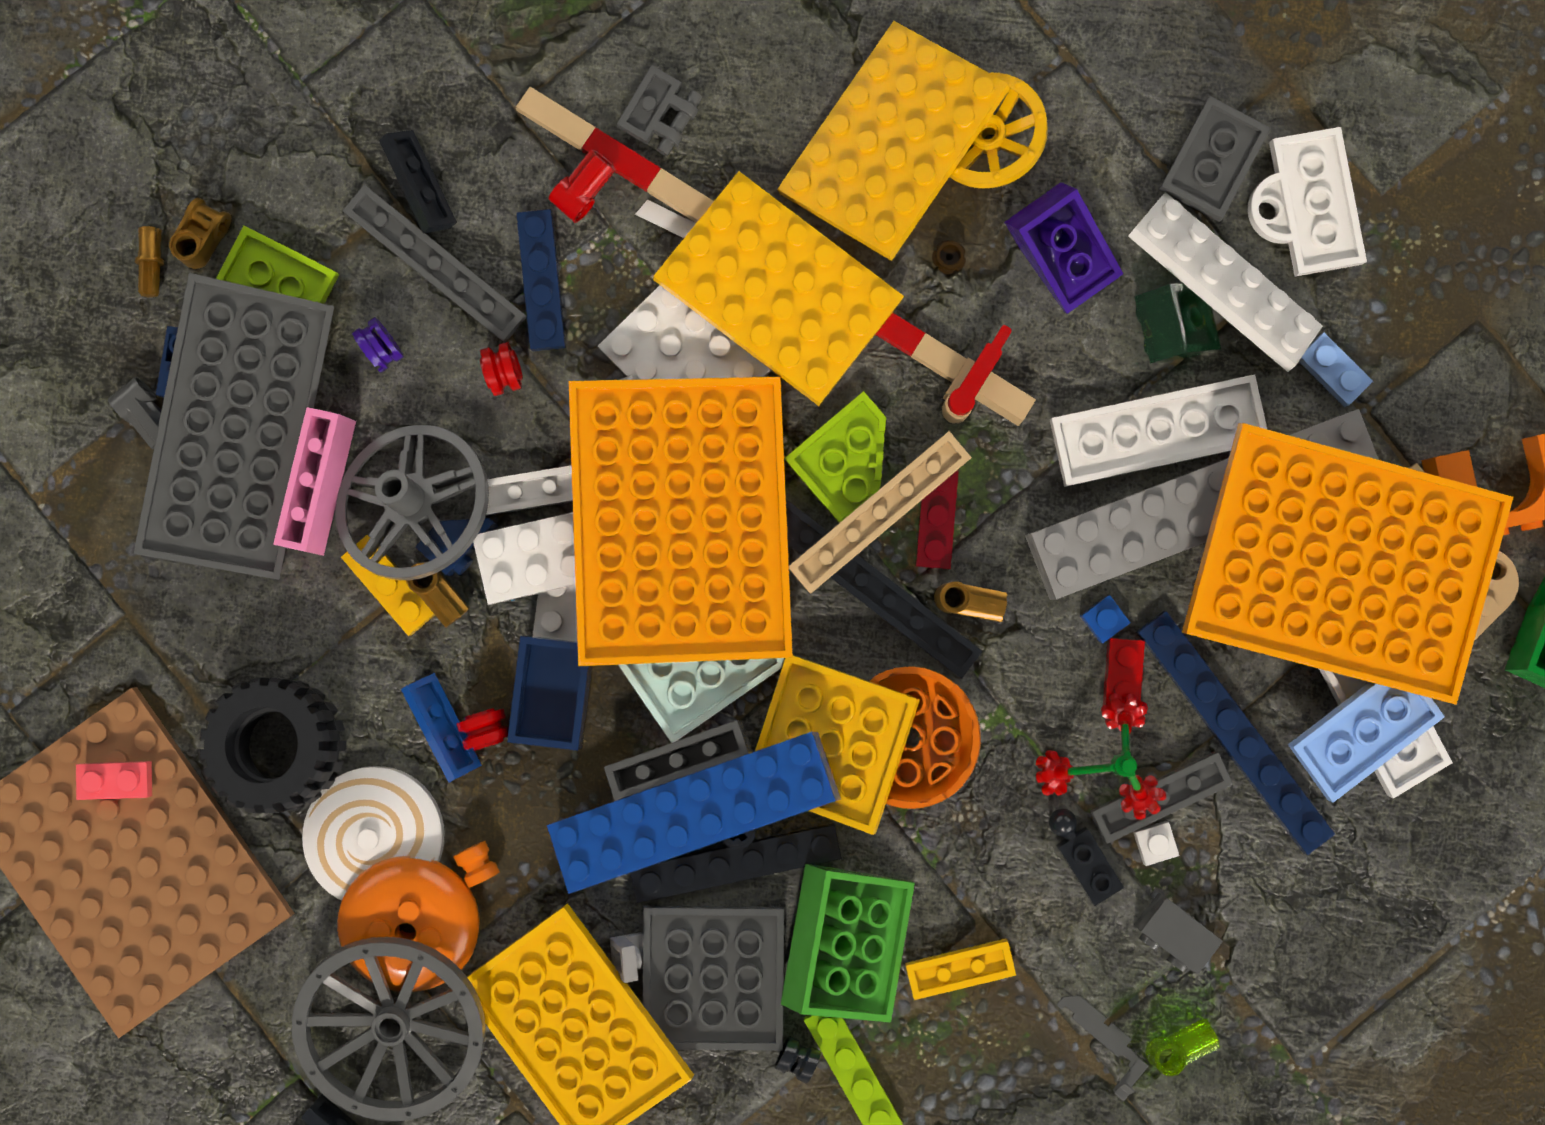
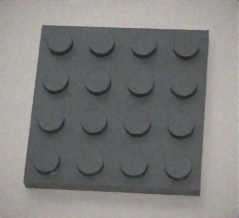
[643,906,784,1051]

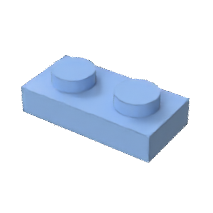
[1299,333,1373,407]

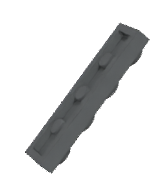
[1090,751,1233,844]

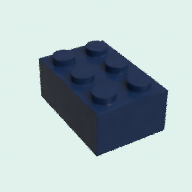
[507,636,592,751]

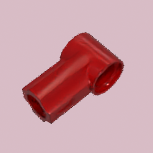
[549,149,616,223]

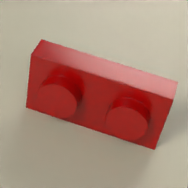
[1103,638,1145,706]

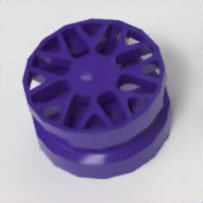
[352,317,404,373]

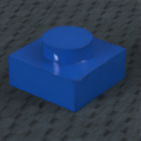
[1080,595,1131,643]

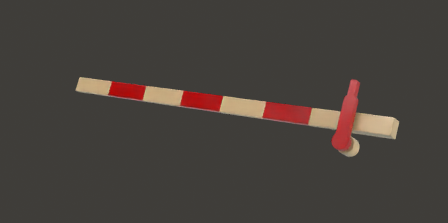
[516,87,1036,426]

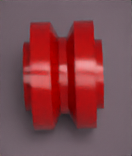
[480,342,523,396]
[456,708,509,751]

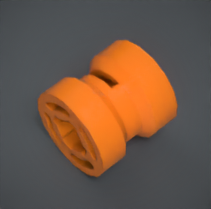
[453,840,500,888]

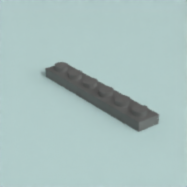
[343,184,527,343]

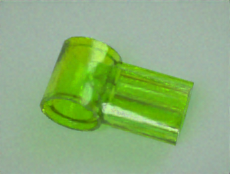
[1146,1018,1221,1076]

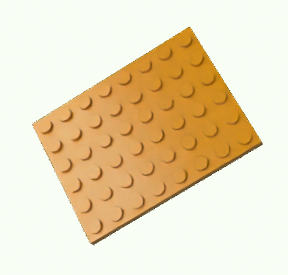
[569,377,793,666]
[1182,423,1513,705]

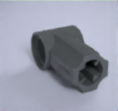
[108,377,162,449]

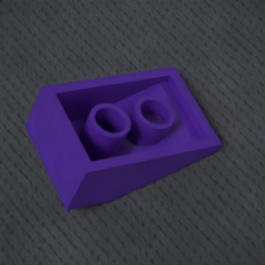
[1004,182,1124,314]

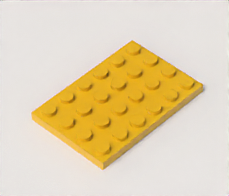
[777,21,1009,261]
[653,171,904,406]
[467,903,694,1125]

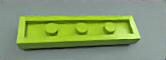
[803,1015,903,1125]

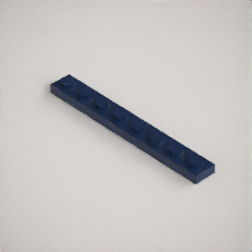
[1136,611,1335,855]

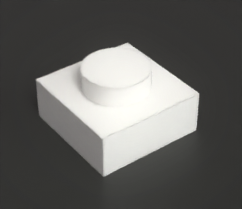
[1133,821,1179,866]

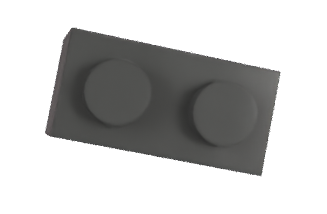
[1134,893,1223,975]

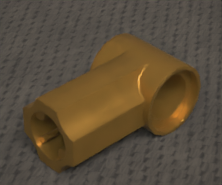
[406,562,470,628]
[934,582,1007,622]

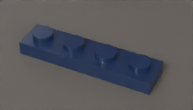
[516,209,566,351]

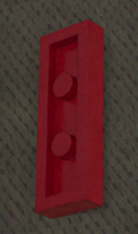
[915,469,959,569]

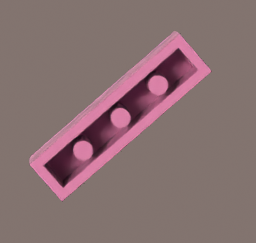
[273,407,356,556]

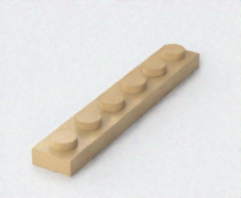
[789,431,972,594]

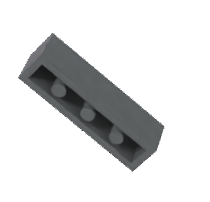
[604,720,753,801]

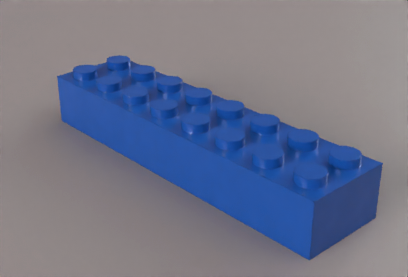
[547,732,841,894]

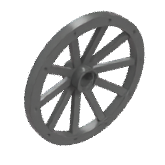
[292,937,486,1121]

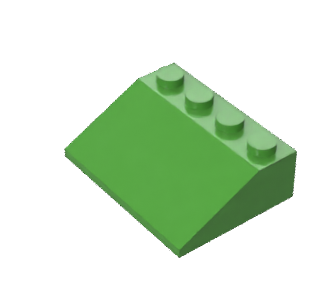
[781,864,915,1022]

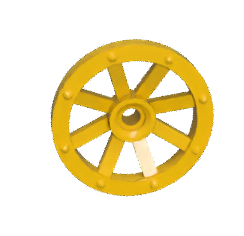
[950,72,1048,188]

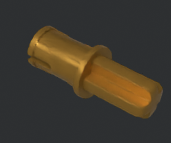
[135,226,164,298]

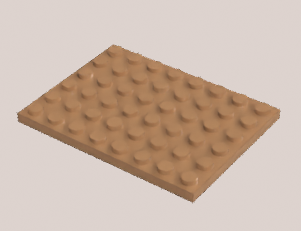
[0,687,295,1039]

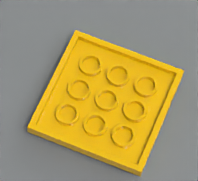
[755,655,920,835]

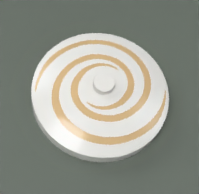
[302,766,445,900]

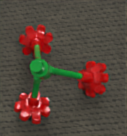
[1036,693,1166,820]

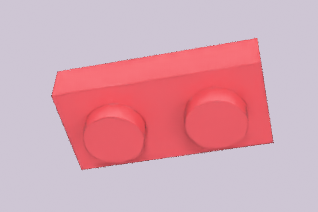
[76,761,152,800]

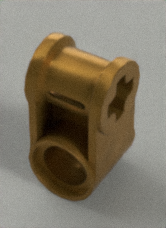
[169,197,231,269]

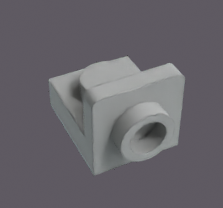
[610,932,643,983]

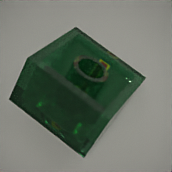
[1134,283,1221,364]

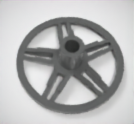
[336,425,489,580]

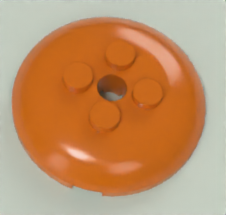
[870,667,981,809]
[337,856,480,992]

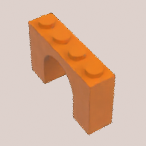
[1421,434,1545,535]

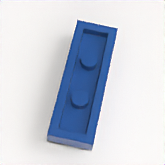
[401,673,482,783]

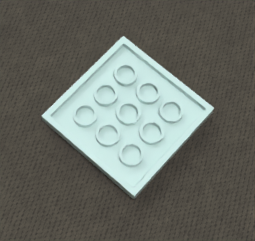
[618,658,784,743]

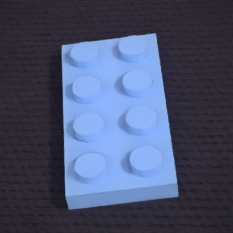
[1288,682,1445,803]

